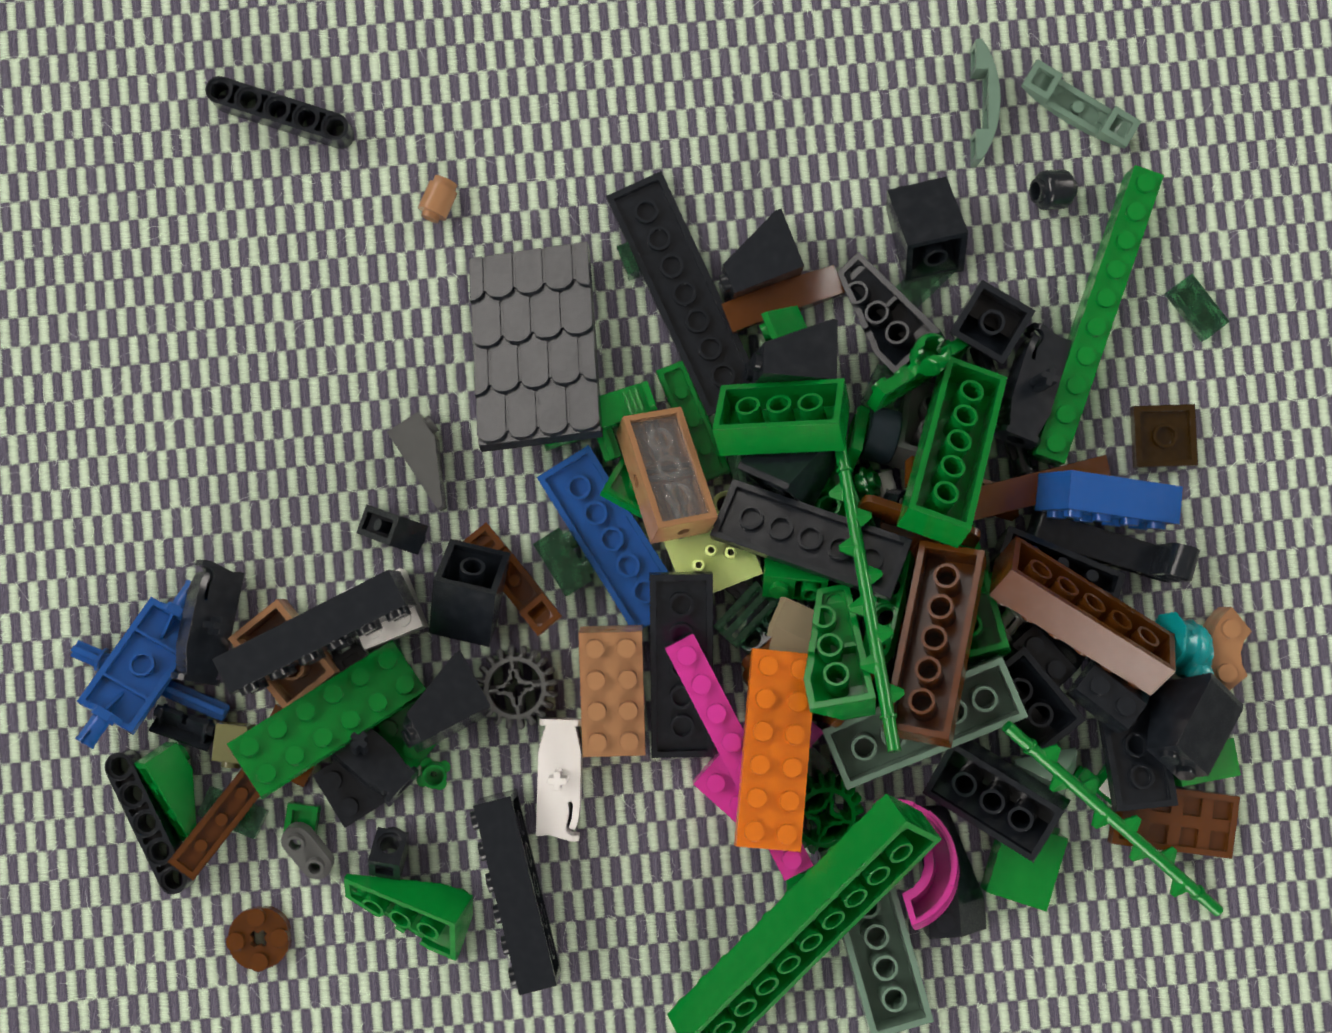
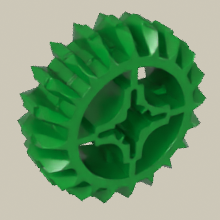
[802,770,864,854]

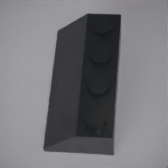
[922,740,1071,863]

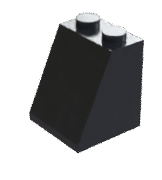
[886,176,968,284]
[718,209,804,300]
[743,319,838,384]
[737,451,837,506]
[429,539,511,647]
[401,651,491,753]
[1147,673,1243,781]

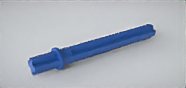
[70,640,230,721]

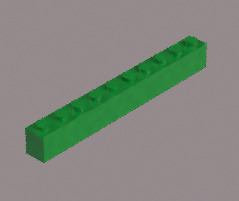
[1028,165,1164,467]

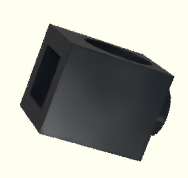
[368,827,409,881]

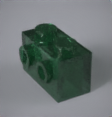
[533,528,595,597]

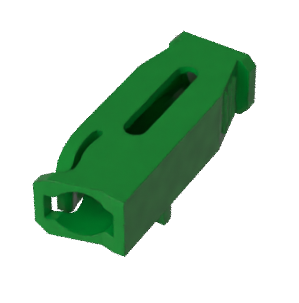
[544,381,657,462]

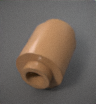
[418,175,457,223]

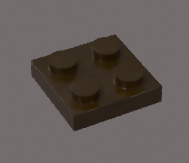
[1130,404,1198,468]

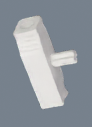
[536,717,583,842]

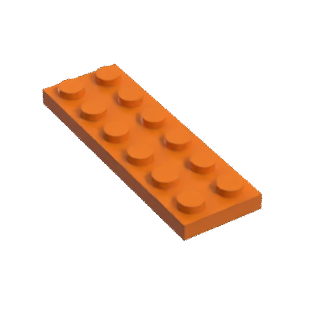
[734,648,812,852]

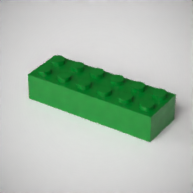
[897,357,1007,548]

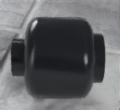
[1029,169,1078,210]

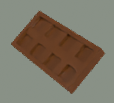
[1107,787,1240,859]

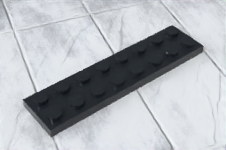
[606,171,750,417]

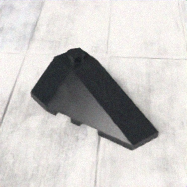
[837,252,946,374]
[919,805,987,939]

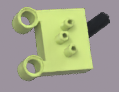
[664,491,771,615]

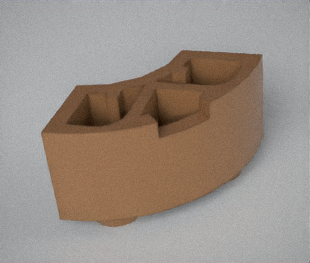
[1203,607,1252,690]

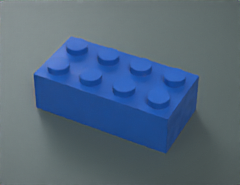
[1035,470,1183,531]

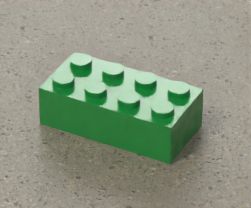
[712,378,850,456]

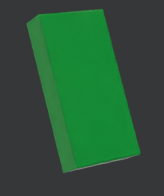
[846,405,870,470]

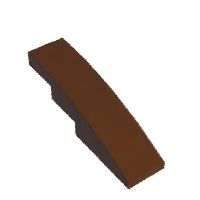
[721,265,845,334]

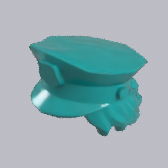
[1155,612,1214,678]

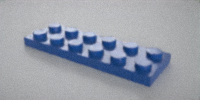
[537,445,668,628]

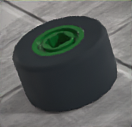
[859,407,903,465]

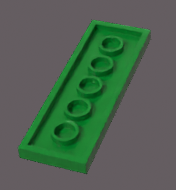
[227,640,426,799]

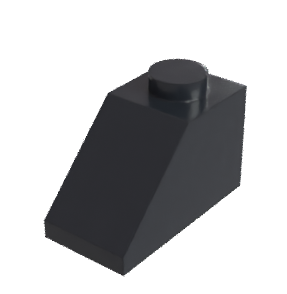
[356,504,429,555]

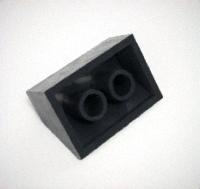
[1003,646,1086,748]

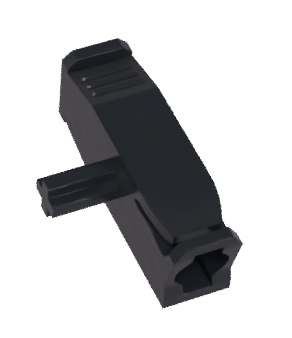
[993,322,1072,450]
[170,560,245,686]
[330,729,419,807]

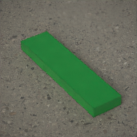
[656,360,731,482]

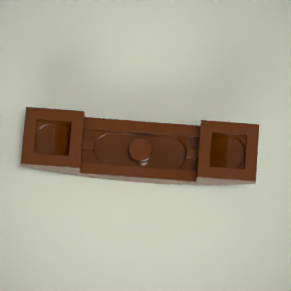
[462,522,563,636]

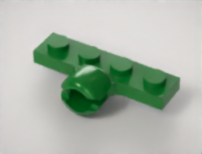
[867,333,969,412]

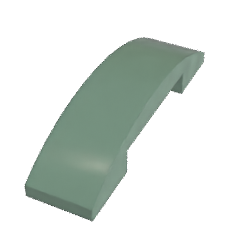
[970,39,1001,168]
[1021,59,1142,149]

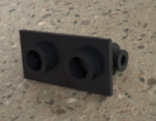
[149,703,216,752]

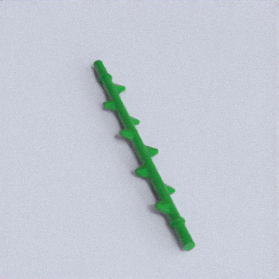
[829,444,905,753]
[1002,721,1223,916]

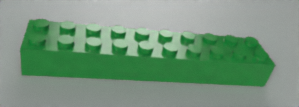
[667,793,942,1033]

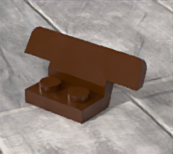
[857,495,981,565]

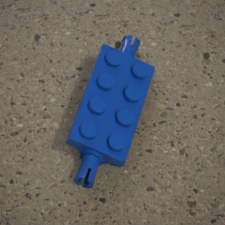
[75,580,191,749]

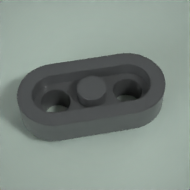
[281,822,334,879]

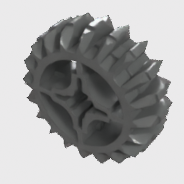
[476,645,558,729]

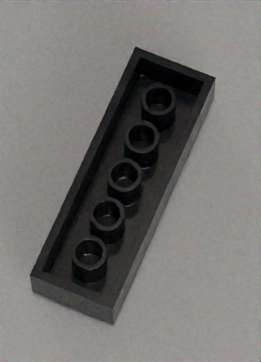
[212,569,417,696]
[470,789,561,995]

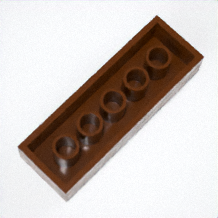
[989,536,1176,696]
[882,540,987,748]

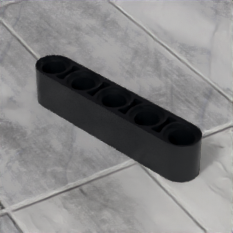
[205,76,355,149]
[104,750,196,895]

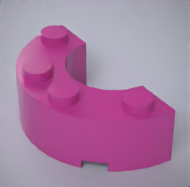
[874,798,959,930]

